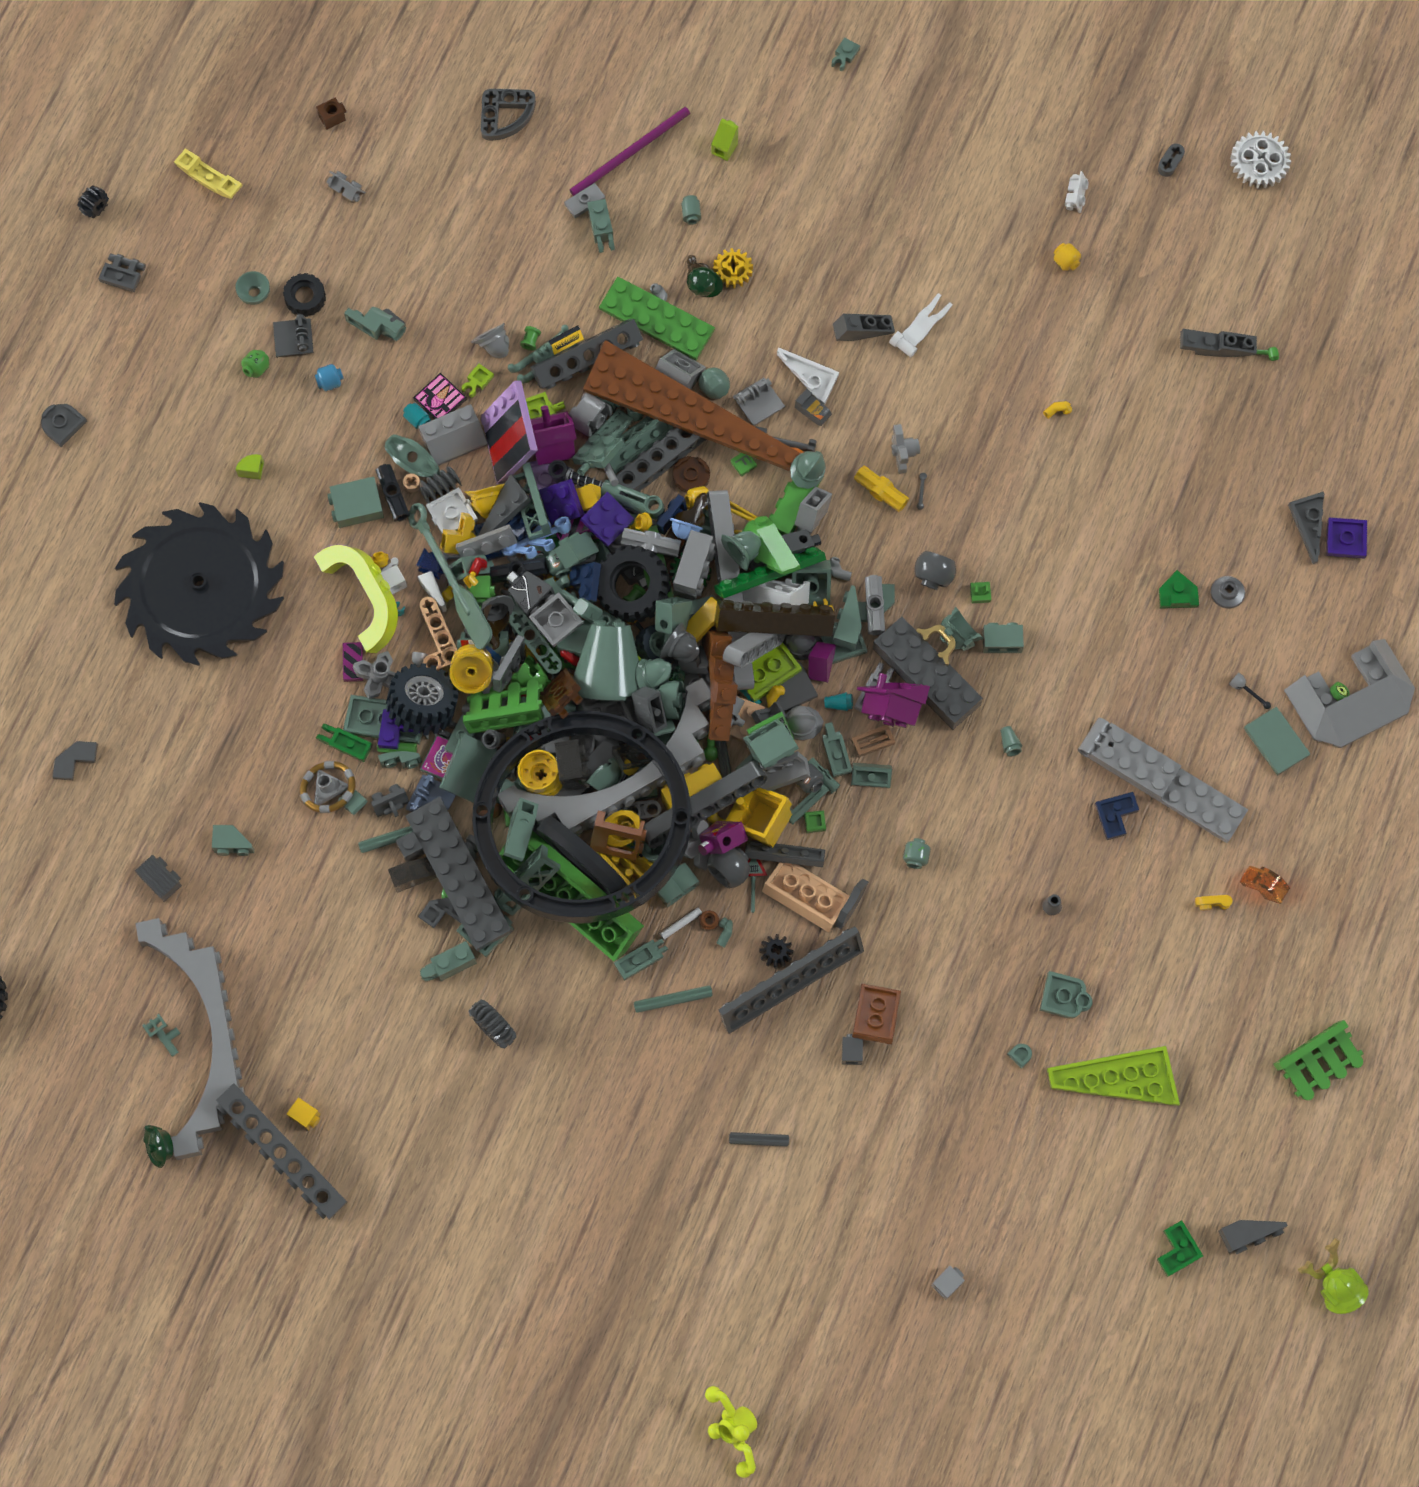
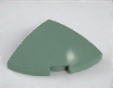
[587,757,622,791]

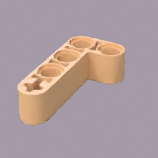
[420,597,457,673]

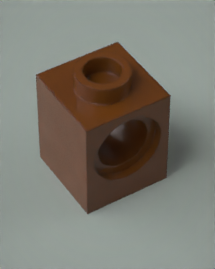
[316,97,347,130]

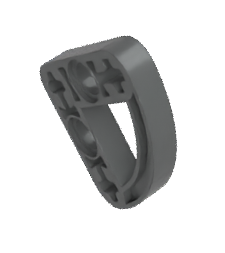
[481,89,536,141]

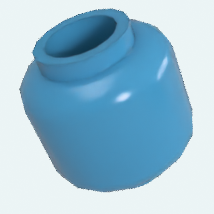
[315,364,344,392]

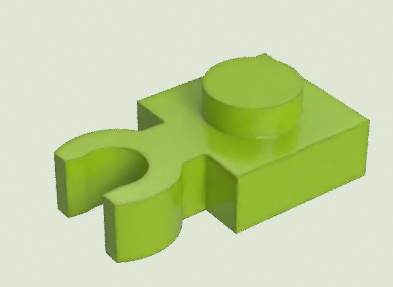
[461,363,494,398]

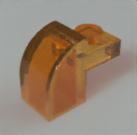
[1240,866,1290,904]

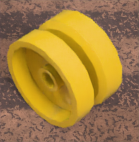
[450,644,494,694]

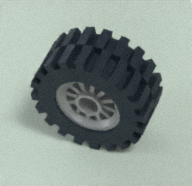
[386,663,459,735]

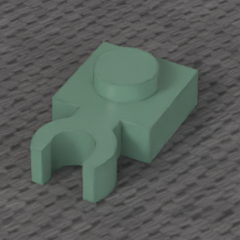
[832,37,860,71]

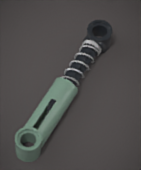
[548,460,665,520]

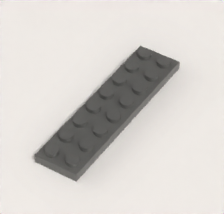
[406,796,512,951]
[718,926,864,1034]

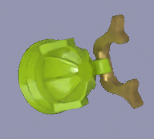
[1298,1238,1369,1314]

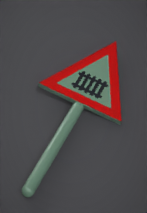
[748,858,768,913]

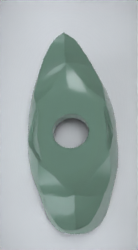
[384,435,440,478]

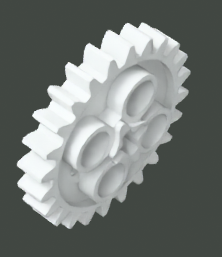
[1230,131,1291,188]

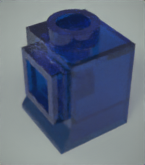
[416,548,444,579]

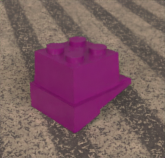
[530,405,576,465]
[857,673,930,728]

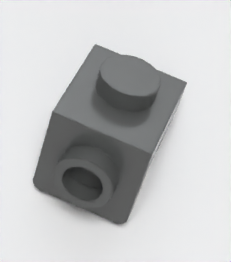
[751,701,787,724]

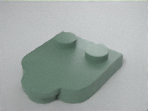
[1039,971,1092,1019]

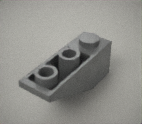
[833,313,895,341]
[1218,1220,1288,1255]

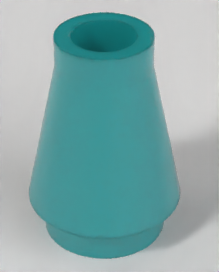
[824,692,853,711]

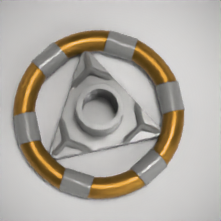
[300,761,356,813]

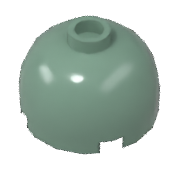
[657,681,686,720]

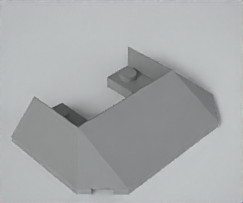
[1284,639,1415,748]

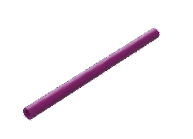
[569,107,690,196]

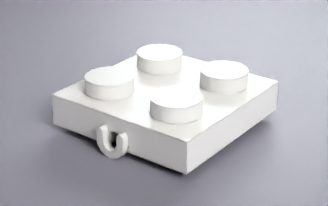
[426,487,478,534]

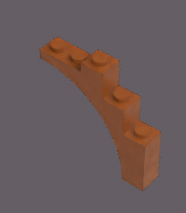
[702,627,738,741]

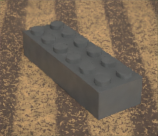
[872,617,983,730]

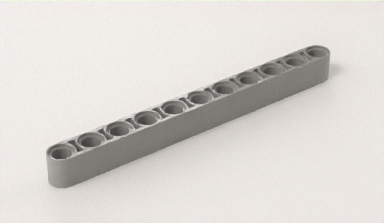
[707,490,754,690]

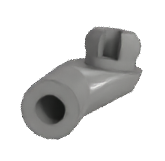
[830,557,852,581]

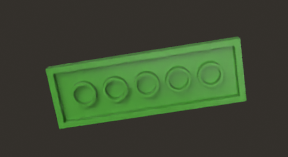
[599,276,715,361]

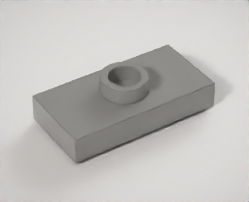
[564,183,605,218]

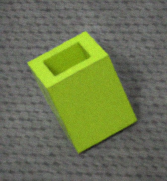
[235,454,264,480]

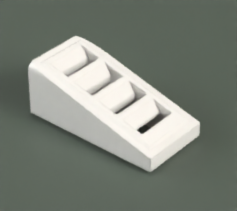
[418,571,447,612]

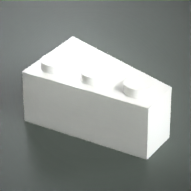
[742,579,810,605]

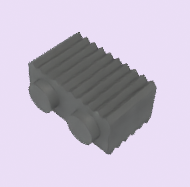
[631,686,667,733]
[135,855,182,902]

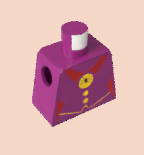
[698,821,748,856]

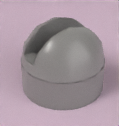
[412,652,428,667]

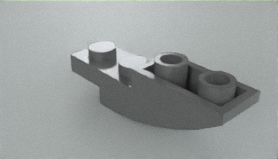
[1180,329,1257,357]

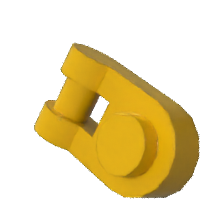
[1195,895,1233,911]

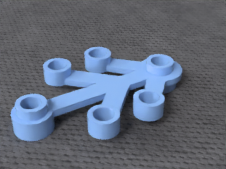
[501,517,571,559]

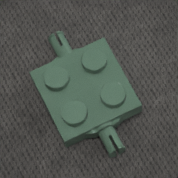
[572,429,625,476]

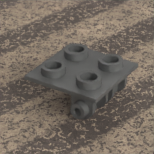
[273,314,314,357]

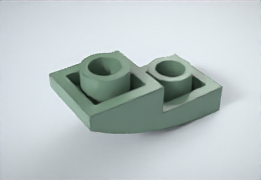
[378,751,422,769]

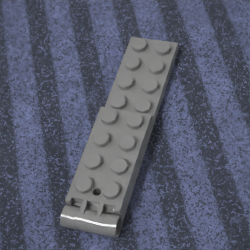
[1078,718,1248,843]

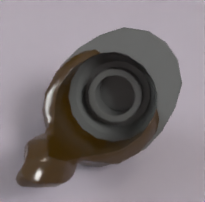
[481,595,514,650]

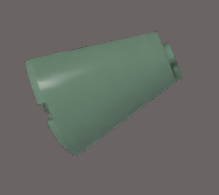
[573,620,639,700]

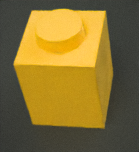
[287,1097,320,1131]

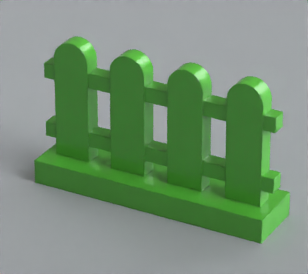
[463,679,545,734]
[1273,1020,1364,1100]

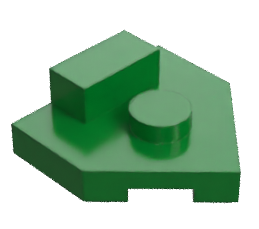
[1158,570,1199,609]

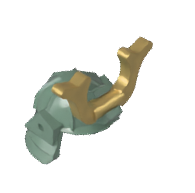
[916,607,983,666]

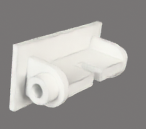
[1065,171,1088,213]

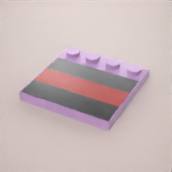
[481,381,538,484]

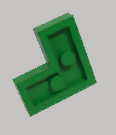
[1157,1220,1203,1277]

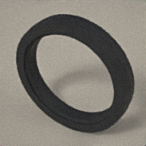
[536,816,627,895]

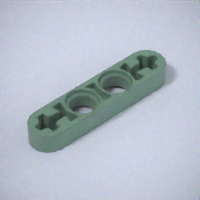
[509,610,562,675]

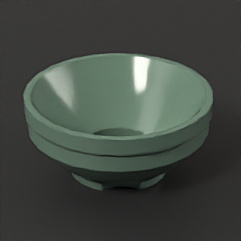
[235,271,270,305]

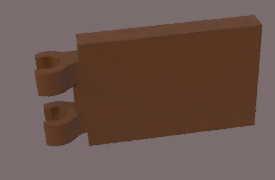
[539,667,583,719]

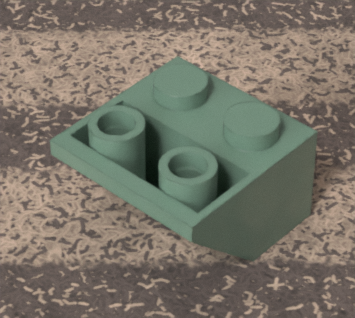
[743,719,799,768]

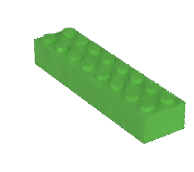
[499,830,644,961]

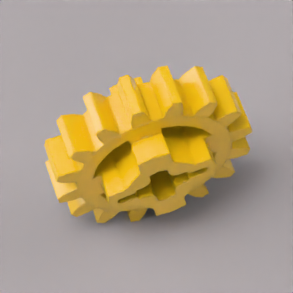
[713,248,753,289]

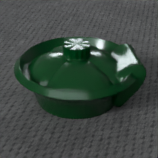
[143,1125,174,1168]

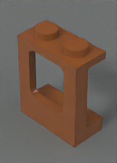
[590,810,647,861]

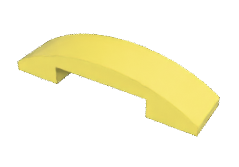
[174,148,243,199]

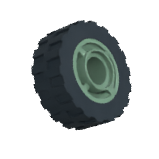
[635,624,675,664]

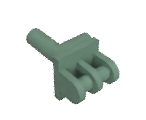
[142,1013,181,1057]

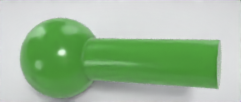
[704,733,718,761]

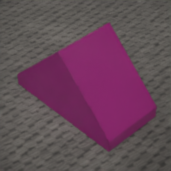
[808,641,837,683]

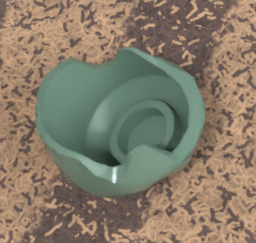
[698,367,730,399]

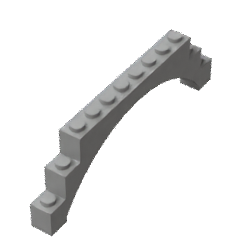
[498,678,711,836]
[136,918,245,1160]

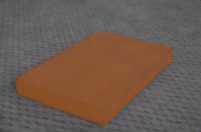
[852,984,901,1045]

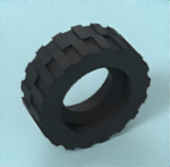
[283,273,326,317]

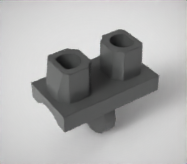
[371,784,409,817]

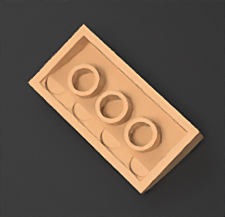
[762,862,850,933]

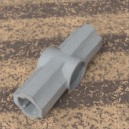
[621,528,681,558]
[865,575,885,636]

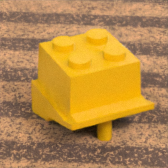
[725,787,792,848]

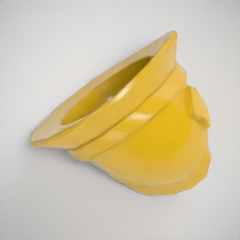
[464,484,505,519]
[605,810,641,847]

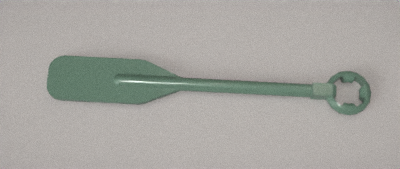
[408,503,492,650]

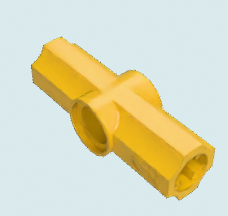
[854,465,909,512]

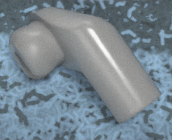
[650,283,668,301]

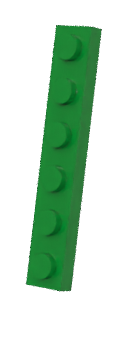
[714,547,826,599]

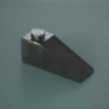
[388,857,437,893]

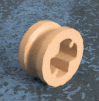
[403,474,420,493]

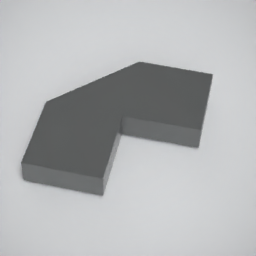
[53,741,98,780]
[418,898,462,928]

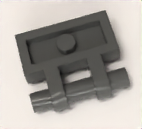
[98,253,146,292]

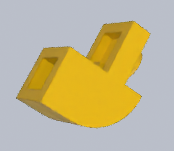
[440,512,476,554]

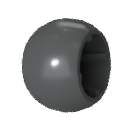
[914,551,956,590]
[707,847,750,888]

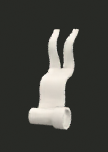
[889,293,953,358]

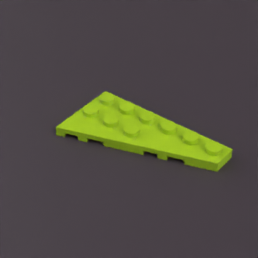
[1047,1046,1180,1106]

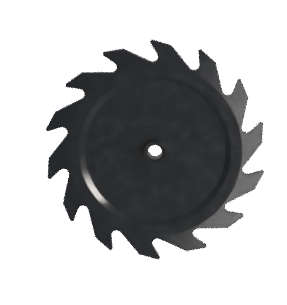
[114,502,284,666]

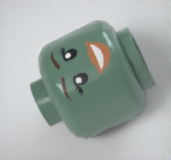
[545,548,572,578]

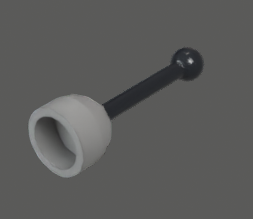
[1229,672,1271,709]

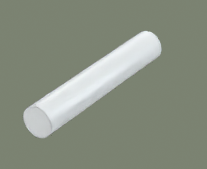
[660,907,702,940]

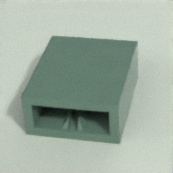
[327,477,384,528]

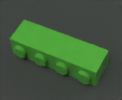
[769,481,821,536]

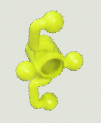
[705,1386,757,1478]

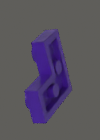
[378,709,420,749]

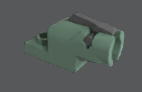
[344,307,406,341]

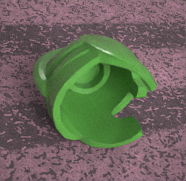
[510,655,551,688]

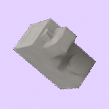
[794,486,832,535]

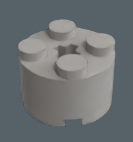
[569,393,612,438]

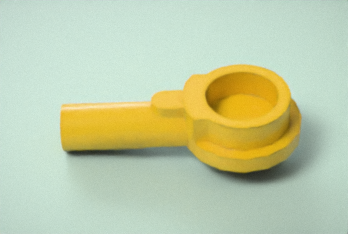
[628,512,652,532]
[371,552,389,568]

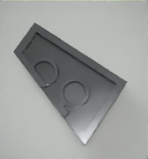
[491,635,526,693]

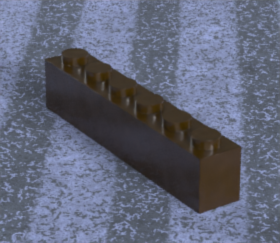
[714,600,835,637]

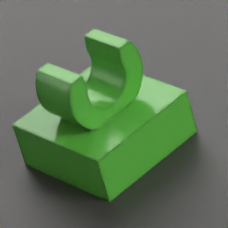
[970,582,992,604]

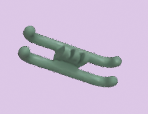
[508,324,577,384]

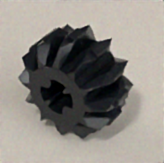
[77,185,109,219]
[759,934,793,969]

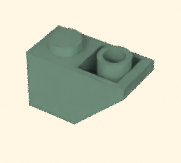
[212,825,255,856]

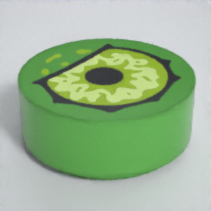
[1330,682,1350,701]

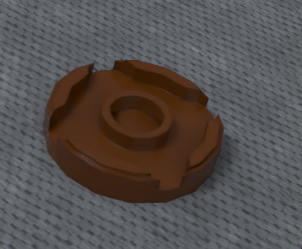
[672,456,710,493]

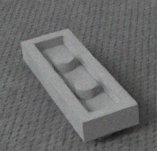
[456,524,517,557]

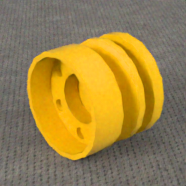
[518,750,564,796]

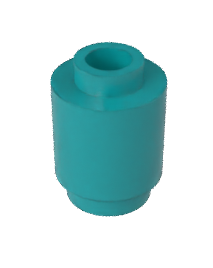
[403,403,431,429]

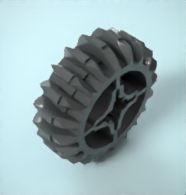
[469,999,516,1049]

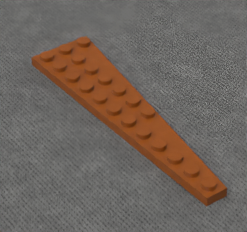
[583,340,801,471]

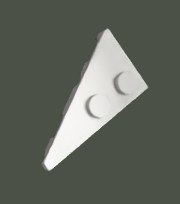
[777,348,839,405]

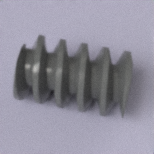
[419,466,462,504]

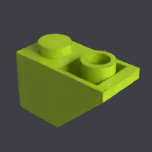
[711,118,738,161]

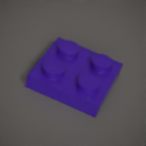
[539,479,584,526]
[580,492,634,547]
[1327,517,1367,559]

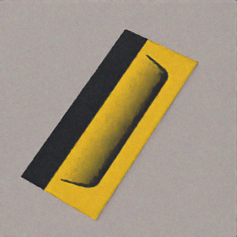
[549,325,584,355]

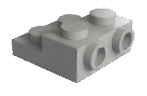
[529,592,584,647]

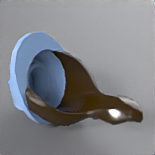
[670,493,707,540]

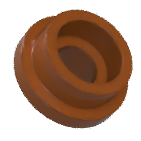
[699,910,719,930]

